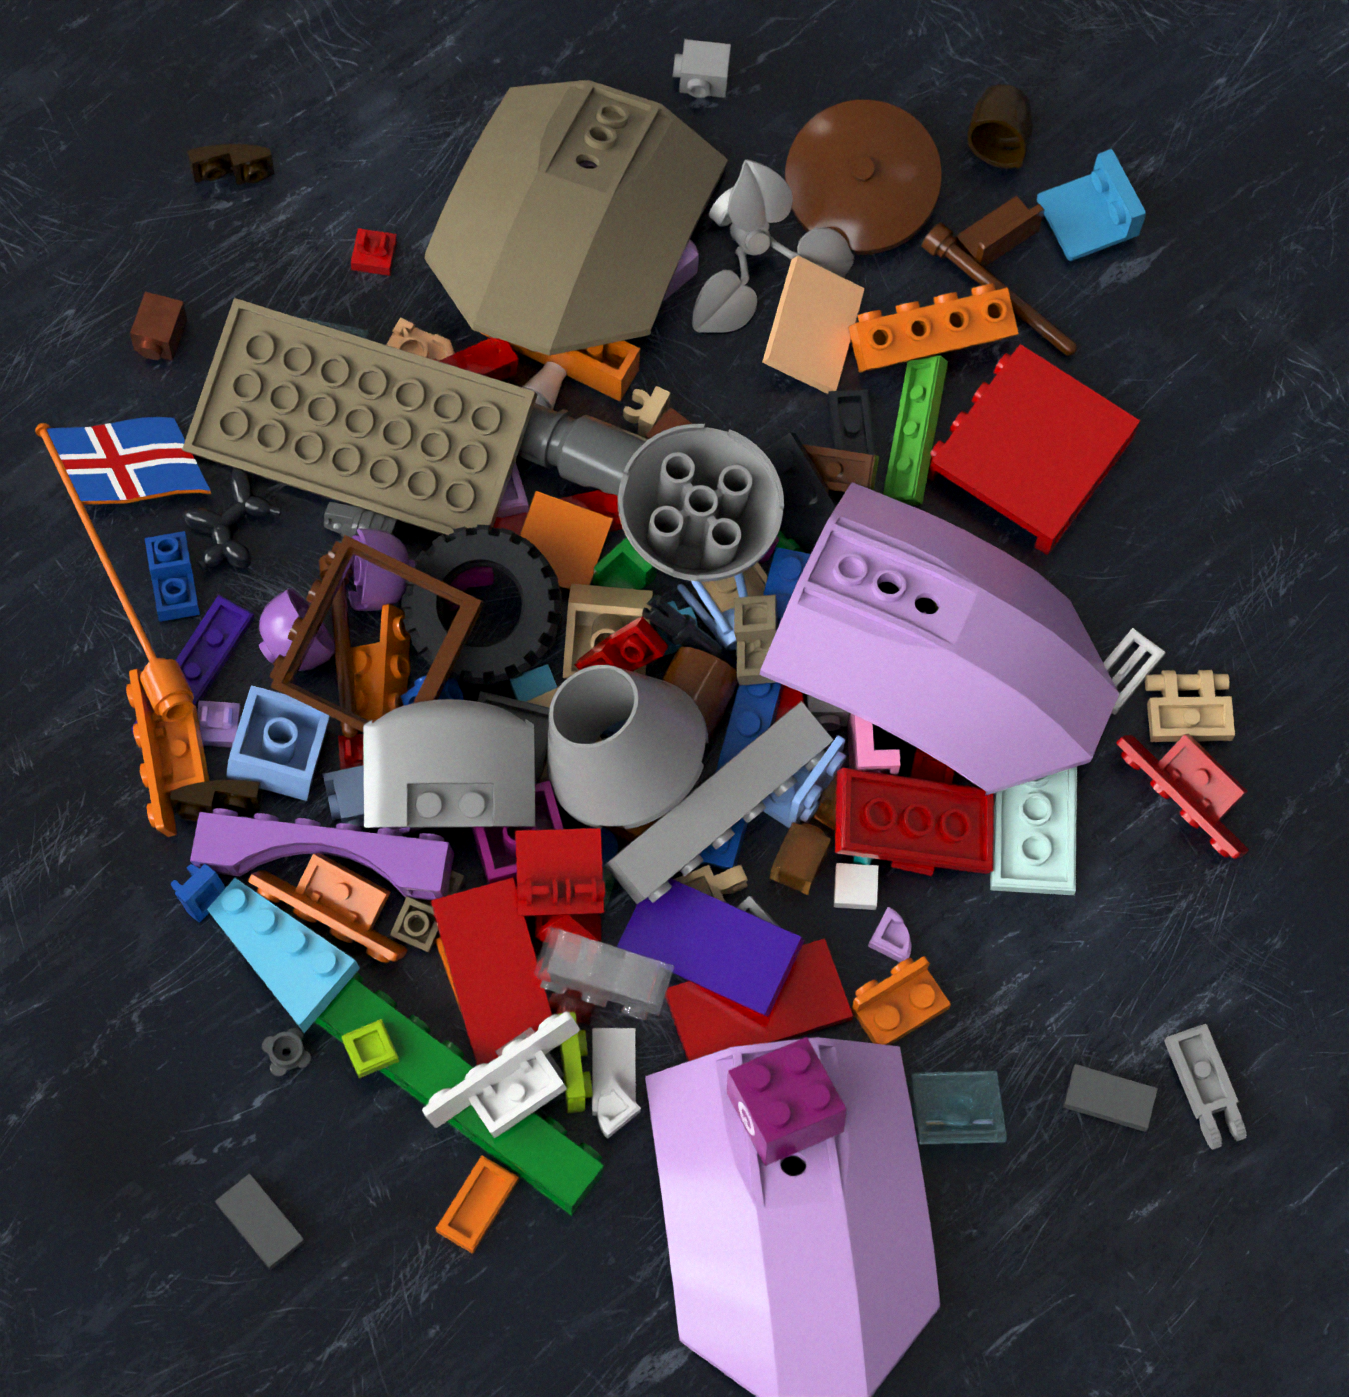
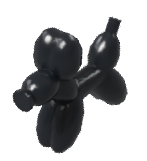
[183,468,282,572]

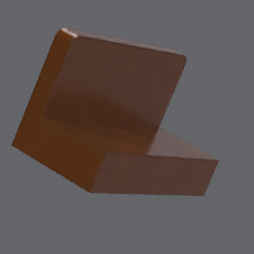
[955,195,1045,267]

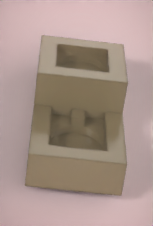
[734,594,779,686]

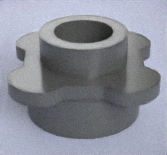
[262,1028,311,1077]

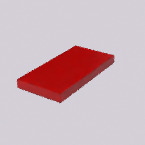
[835,768,994,874]
[430,877,552,1066]
[664,938,853,1062]

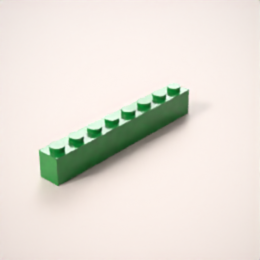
[314,972,604,1216]

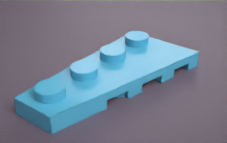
[207,878,360,1033]

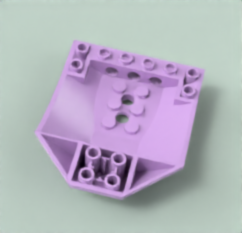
[759,482,1119,796]
[645,1037,940,1397]

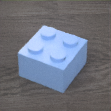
[226,685,330,801]

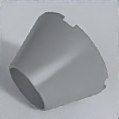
[547,665,708,829]

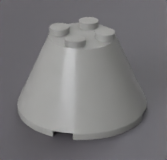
[618,424,784,582]

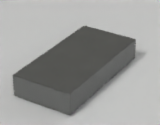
[1063,1064,1158,1132]
[215,1173,305,1271]

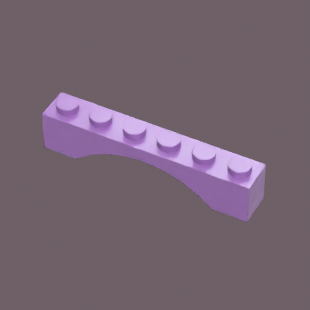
[190,808,454,900]

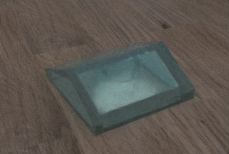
[911,1071,1007,1144]

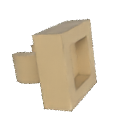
[623,386,671,438]

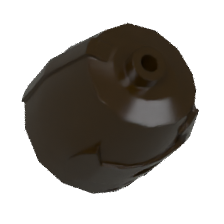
[967,85,1033,168]

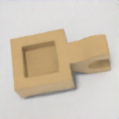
[674,865,748,902]

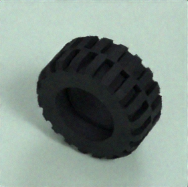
[402,525,563,685]

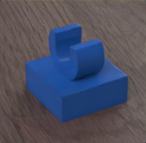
[171,864,226,923]

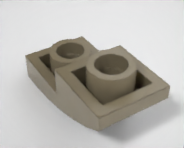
[390,870,466,952]

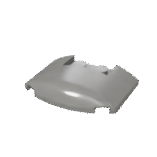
[363,699,535,828]

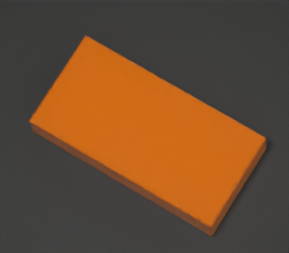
[436,1155,519,1254]

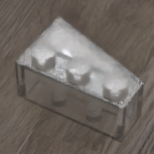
[533,925,675,1020]

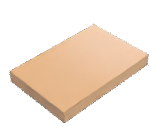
[762,255,865,394]

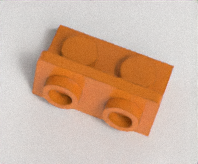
[851,956,951,1045]

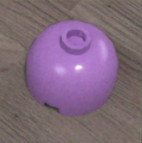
[348,528,416,611]
[259,588,335,671]

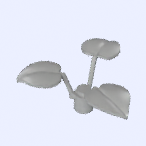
[692,159,854,333]

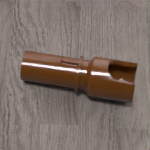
[603,647,739,843]

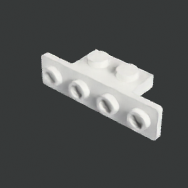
[422,1011,580,1138]

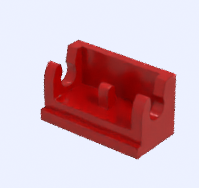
[432,337,518,381]

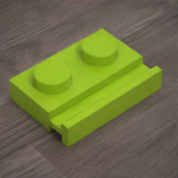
[559,1012,593,1113]

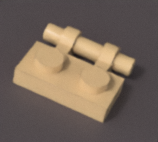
[1145,670,1235,742]

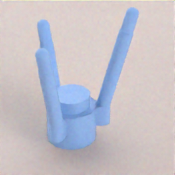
[677,572,748,652]

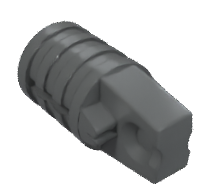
[324,502,400,538]

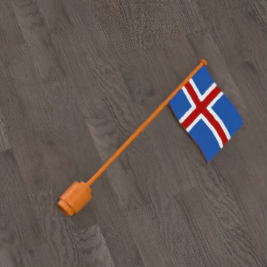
[35,417,211,722]

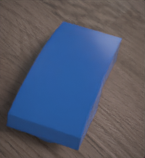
[145,531,200,622]

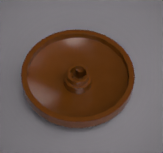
[785,99,941,255]

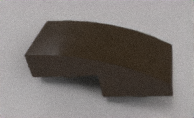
[187,144,274,185]
[170,780,263,822]

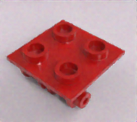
[515,828,605,916]

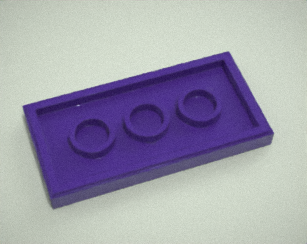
[617,878,805,1017]

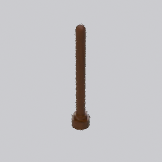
[922,222,1077,356]
[319,554,358,738]

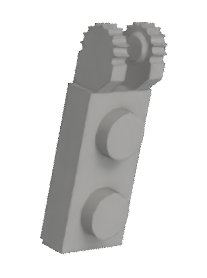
[1164,1024,1247,1150]

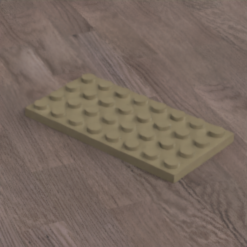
[182,298,538,536]

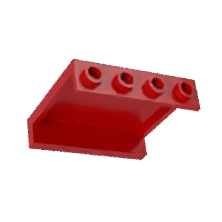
[928,344,1140,556]

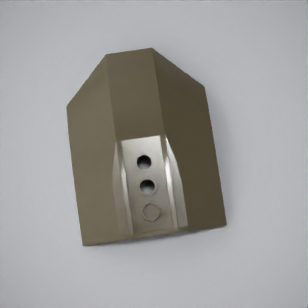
[424,80,728,356]

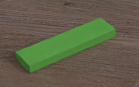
[883,355,948,506]

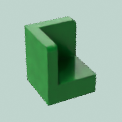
[593,537,657,590]

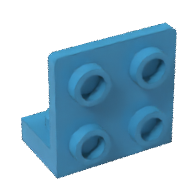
[1037,149,1146,261]

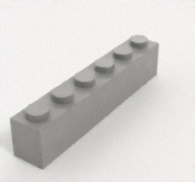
[605,701,834,904]

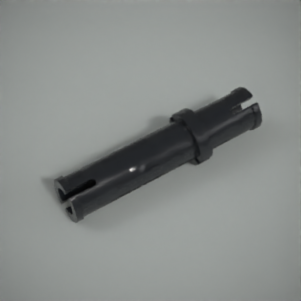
[642,595,739,686]

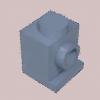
[323,765,369,832]

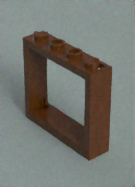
[269,535,485,732]

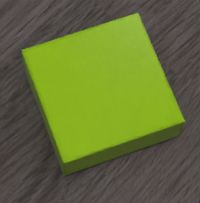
[341,1019,399,1078]

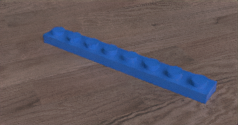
[699,547,811,870]

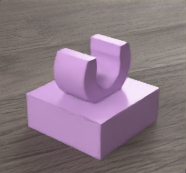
[197,701,242,748]

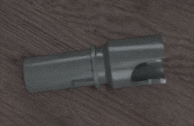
[518,403,649,495]

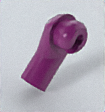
[444,567,494,611]

